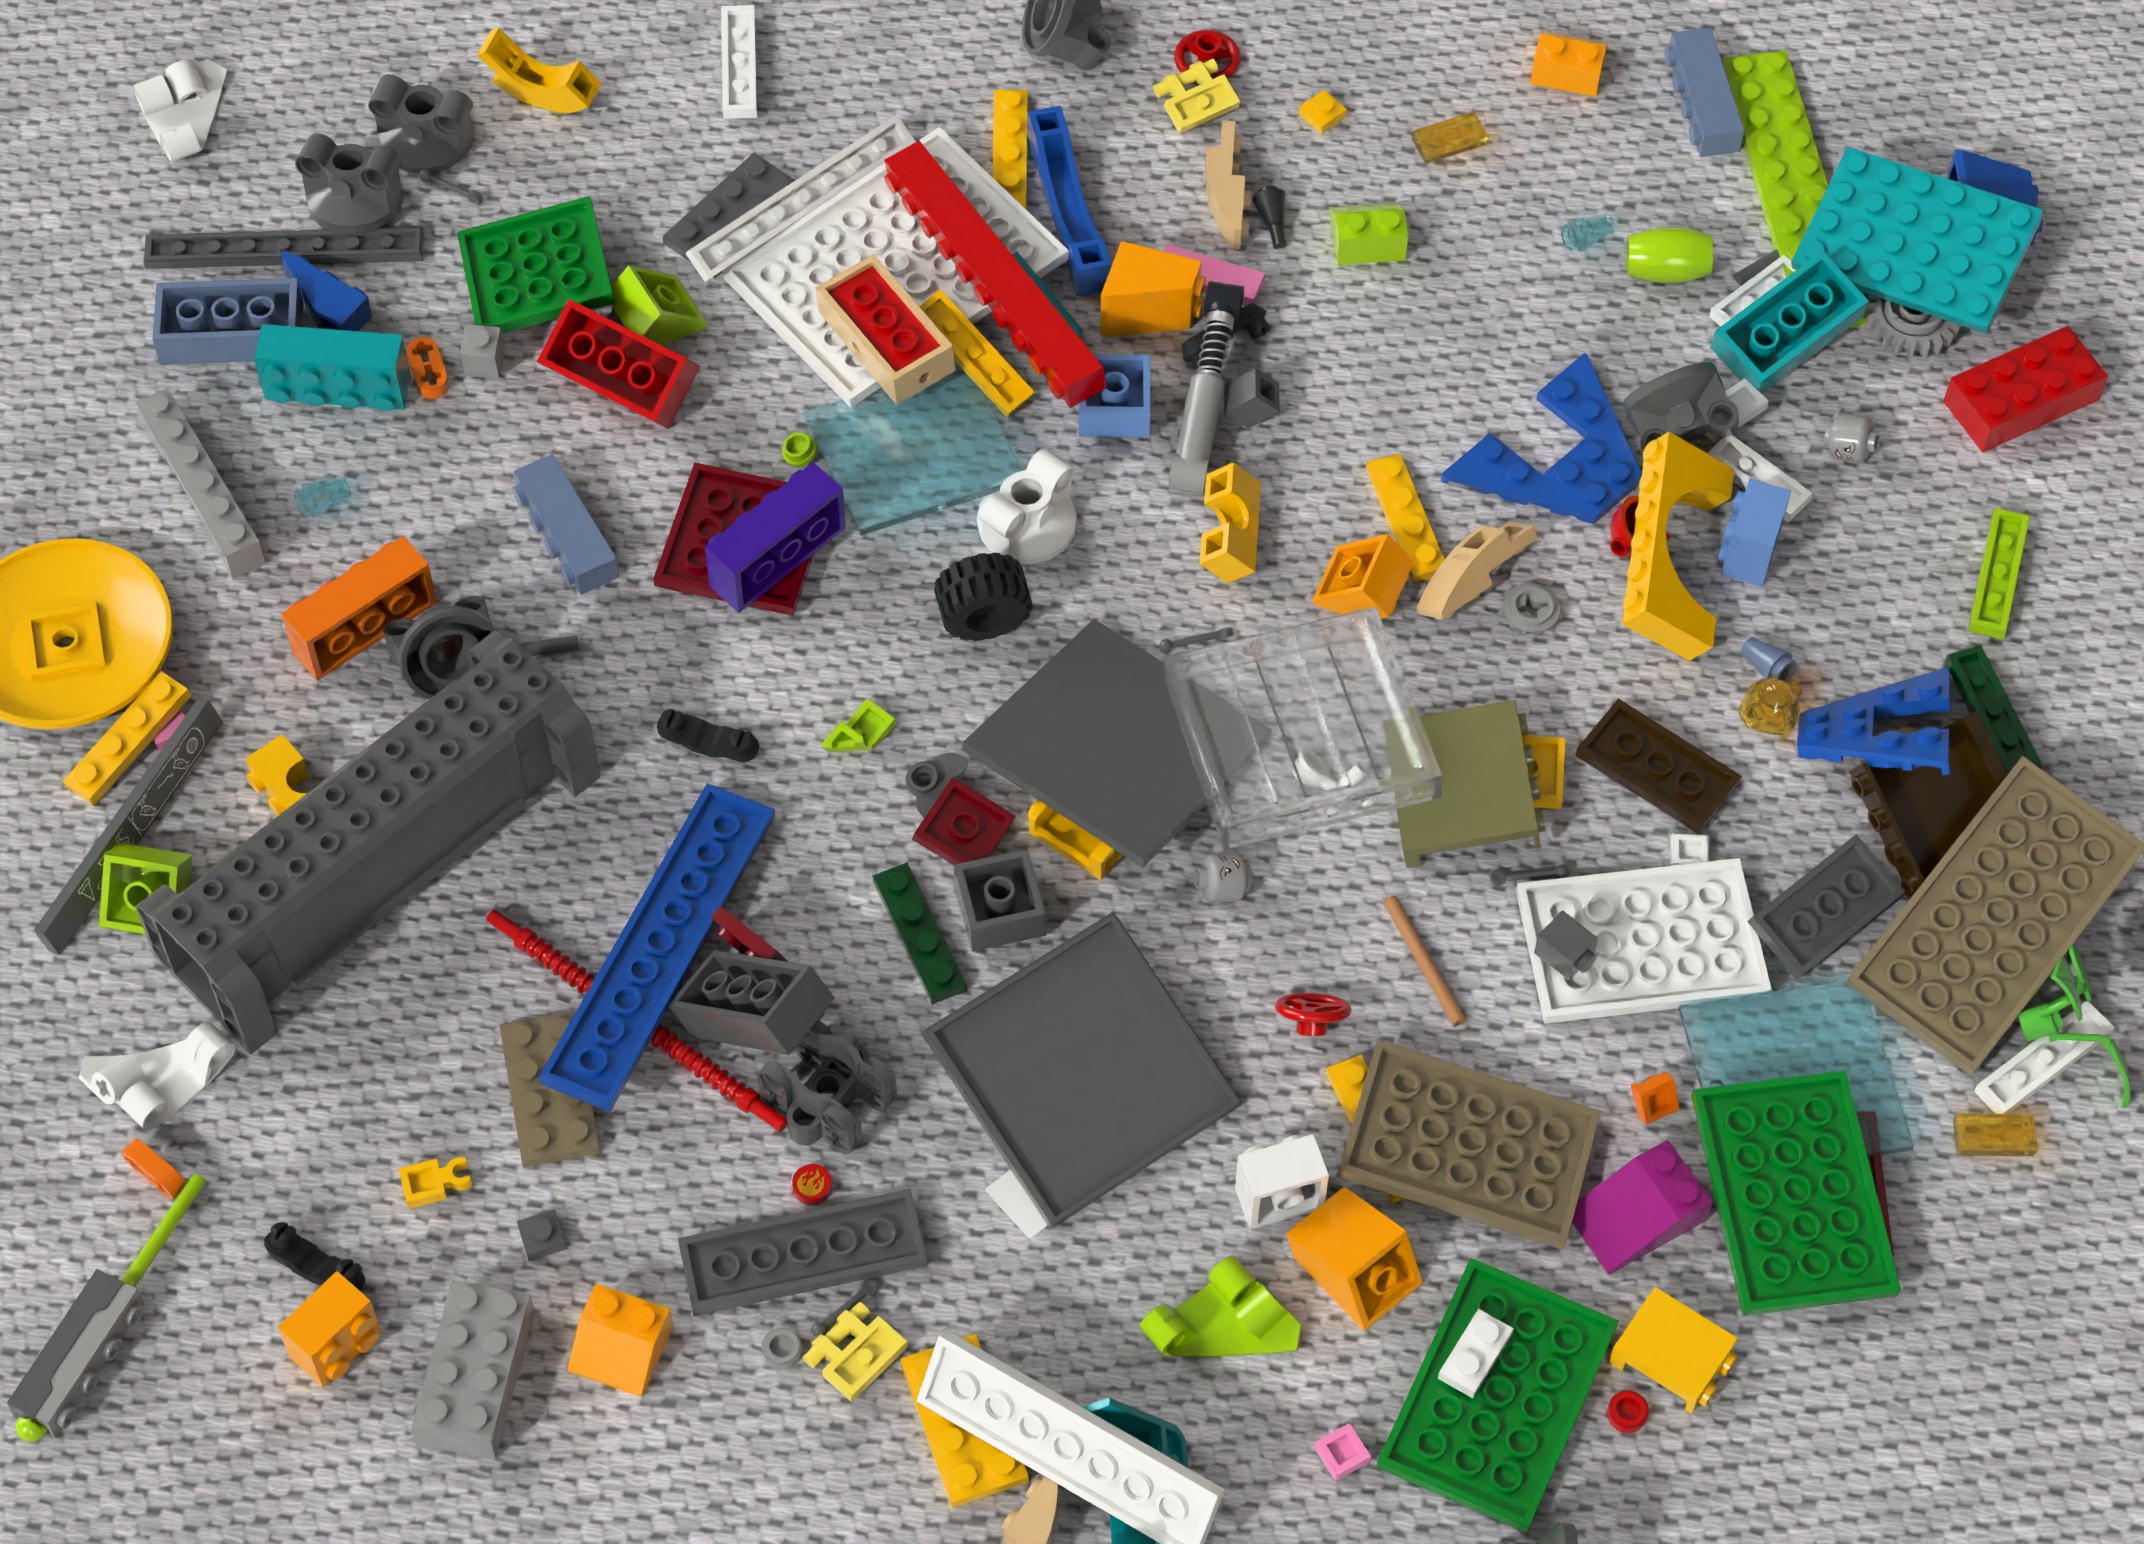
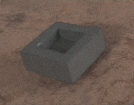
[517,1209,567,1261]

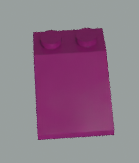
[1572,1140,1713,1275]

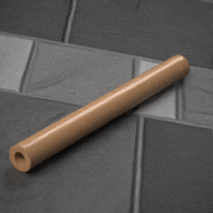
[1383,896,1467,1027]

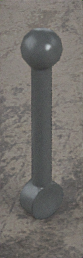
[419,169,483,205]
[1159,627,1234,653]
[1490,865,1569,886]
[811,1279,878,1337]

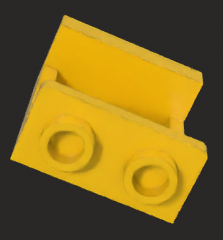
[1027,800,1122,880]
[1609,1287,1738,1414]

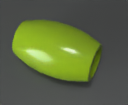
[1626,227,1713,283]

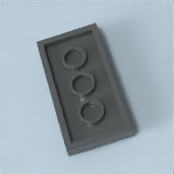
[663,153,795,279]
[1747,834,1905,980]

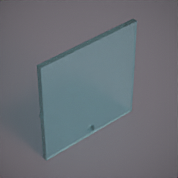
[803,364,1023,536]
[1678,981,1914,1157]

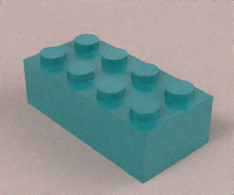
[1710,250,1869,394]
[254,324,411,411]

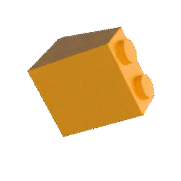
[1100,241,1206,338]
[1286,1186,1423,1331]

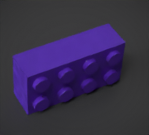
[705,462,846,613]

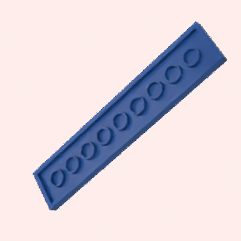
[539,783,775,1112]

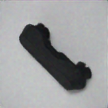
[1182,302,1271,371]
[657,709,759,763]
[264,1222,365,1291]

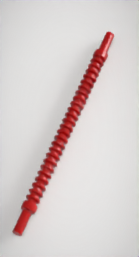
[486,909,787,1132]

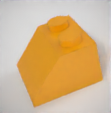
[1530,30,1608,96]
[1311,534,1414,622]
[567,1283,674,1397]

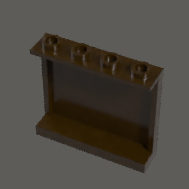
[1849,712,2007,900]

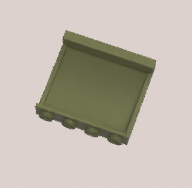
[1383,700,1546,868]

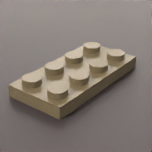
[500,1011,601,1168]

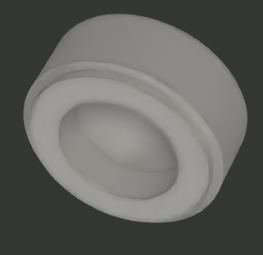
[762,1328,802,1370]

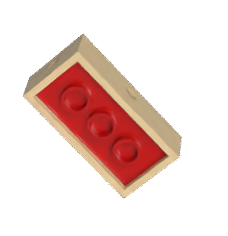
[815,254,955,405]

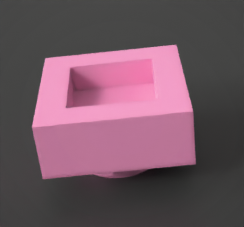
[1314,1423,1371,1481]

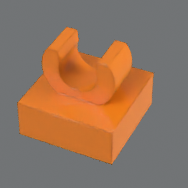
[1631,1072,1680,1125]

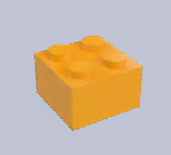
[278,1271,381,1387]

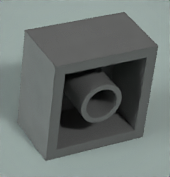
[954,849,1046,951]

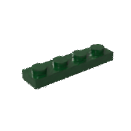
[1945,645,2043,775]
[872,863,967,1005]

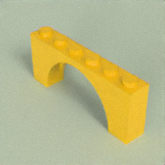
[1622,432,1734,660]

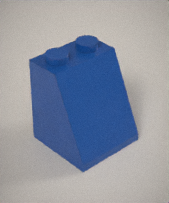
[1947,150,2043,246]

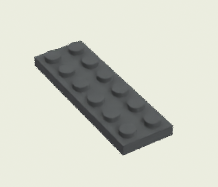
[678,1189,928,1316]

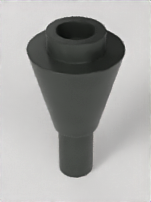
[1252,186,1287,249]

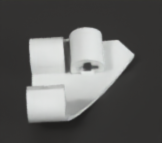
[132,59,227,162]
[79,1022,235,1130]

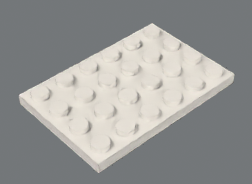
[1516,858,1772,1024]

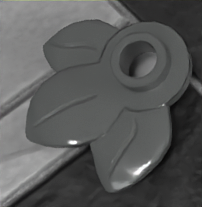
[906,753,974,818]

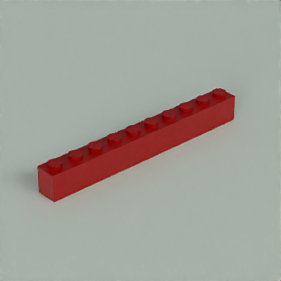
[884,141,1106,409]

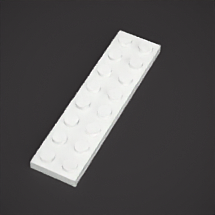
[917,1330,1225,1544]

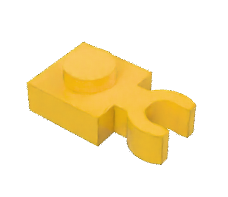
[398,1157,472,1209]

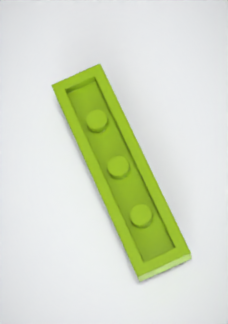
[1967,507,2030,640]

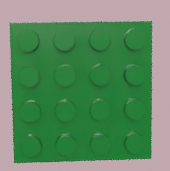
[457,196,615,334]

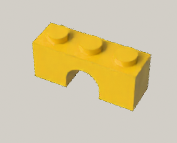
[1200,462,1261,583]
[245,734,309,816]

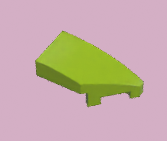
[821,698,898,752]

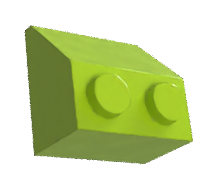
[1329,203,1408,265]
[611,265,708,346]
[99,843,193,934]

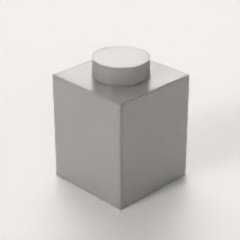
[459,324,505,379]

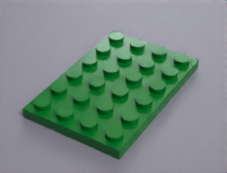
[1691,1070,1901,1316]
[1376,1258,1619,1533]

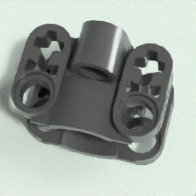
[758,1020,897,1155]

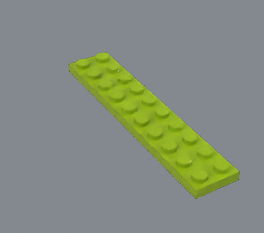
[1721,50,1869,327]

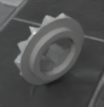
[1503,583,1561,636]

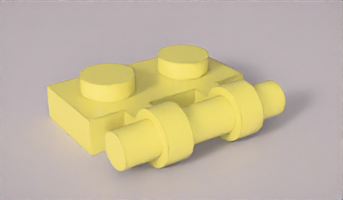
[1153,59,1240,134]
[803,1302,908,1402]

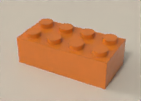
[281,536,437,681]

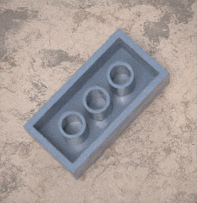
[152,278,304,365]

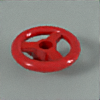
[1174,30,1241,79]
[1275,993,1352,1036]

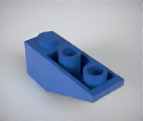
[281,250,372,331]

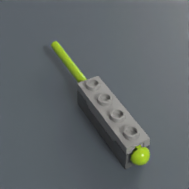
[7,1173,207,1442]

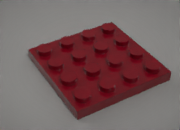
[653,462,814,616]

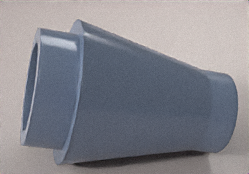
[1740,637,1797,685]

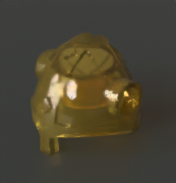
[1738,678,1802,740]

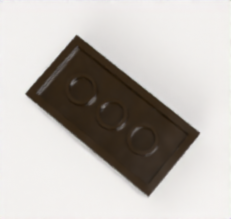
[1575,698,1742,834]

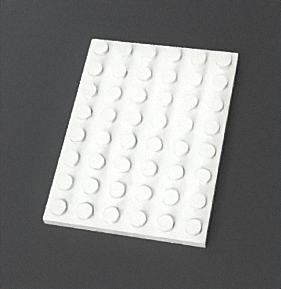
[723,127,1069,408]

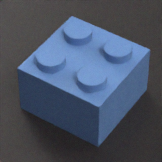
[1079,354,1150,437]
[1718,479,1791,587]

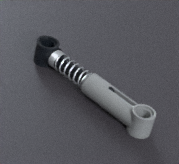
[1169,281,1244,494]

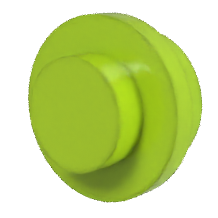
[782,432,818,467]

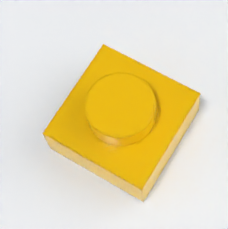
[1299,89,1347,134]

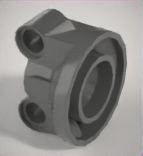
[1022,0,1111,70]
[368,74,474,173]
[295,133,403,234]
[1623,362,1739,457]
[383,596,496,699]

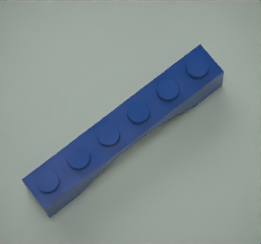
[1027,105,1112,296]

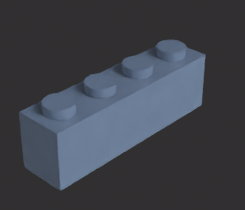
[1664,27,1744,157]
[512,454,619,595]

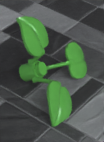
[2018,943,2130,1108]

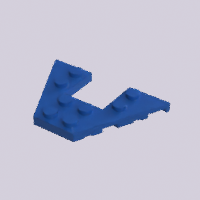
[1441,353,1642,524]
[1797,667,1951,775]

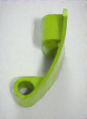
[1139,1255,1302,1357]

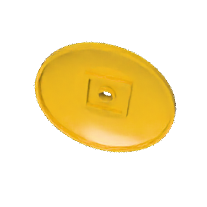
[0,538,173,730]

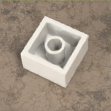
[1235,1134,1329,1230]

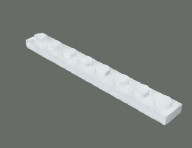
[685,114,915,282]

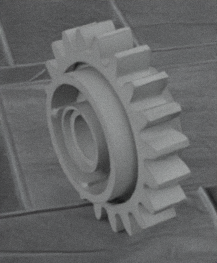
[1865,294,1961,358]

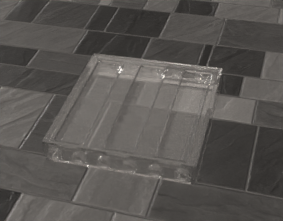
[1163,607,1442,850]

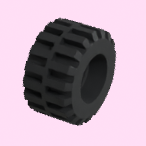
[934,552,1033,641]

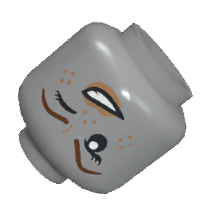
[1824,413,1880,462]
[1194,853,1252,902]

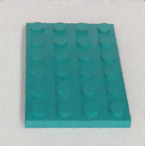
[1791,146,2043,334]

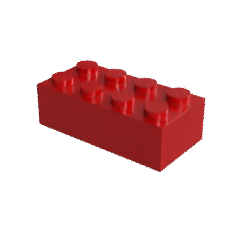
[537,299,701,429]
[1943,326,2108,453]

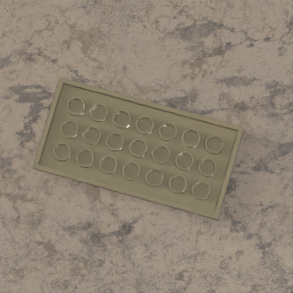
[1845,756,2144,1076]

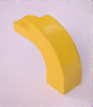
[477,28,602,113]

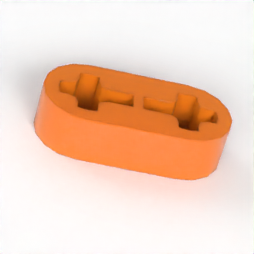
[407,337,449,399]
[121,1138,187,1200]

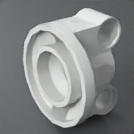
[977,448,1077,565]

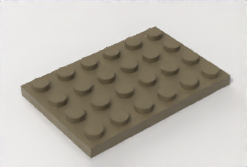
[1336,1039,1601,1250]

